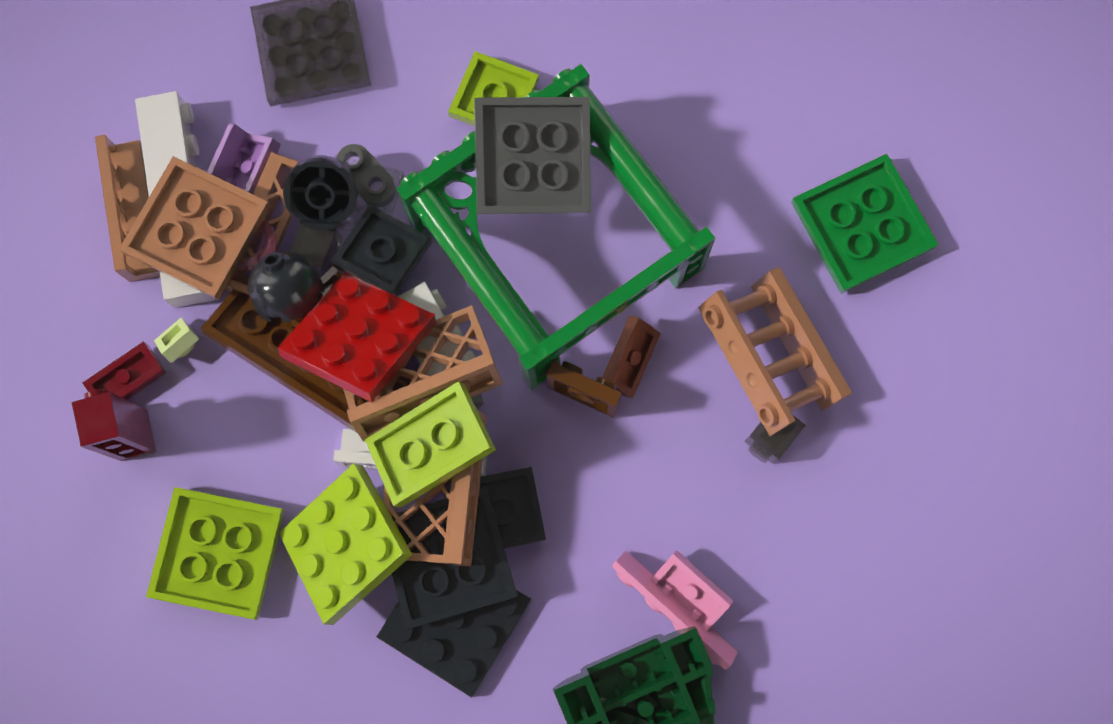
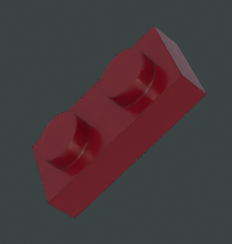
[82,341,167,400]

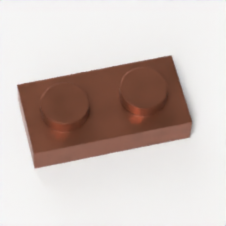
[602,316,661,398]

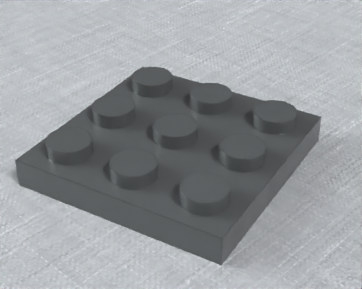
[474,97,591,214]

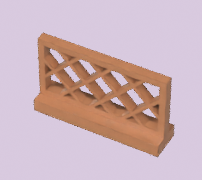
[344,305,503,442]
[383,409,487,566]

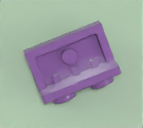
[207,123,281,194]

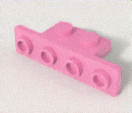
[612,550,738,670]

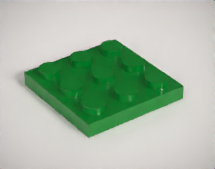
[791,153,939,294]

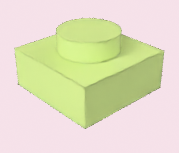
[154,317,199,363]

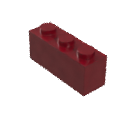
[71,389,156,461]

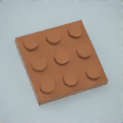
[119,156,271,300]

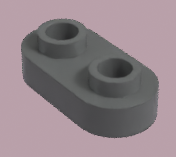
[336,144,396,207]

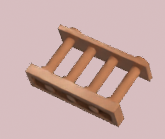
[698,267,852,436]

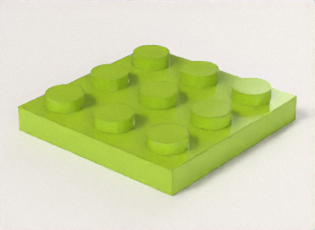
[279,463,412,625]
[146,487,285,620]

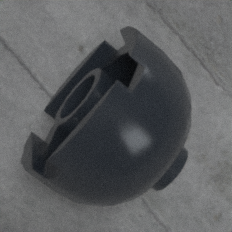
[283,155,358,231]
[247,251,325,322]

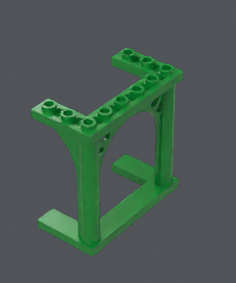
[396,64,716,391]

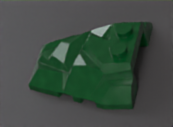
[553,626,716,724]

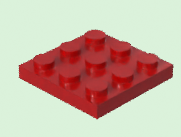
[278,273,436,403]

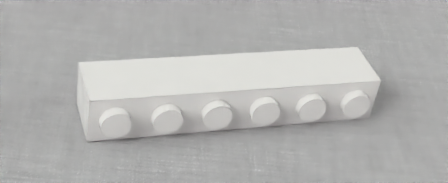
[135,91,216,308]

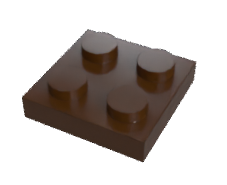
[546,361,622,418]

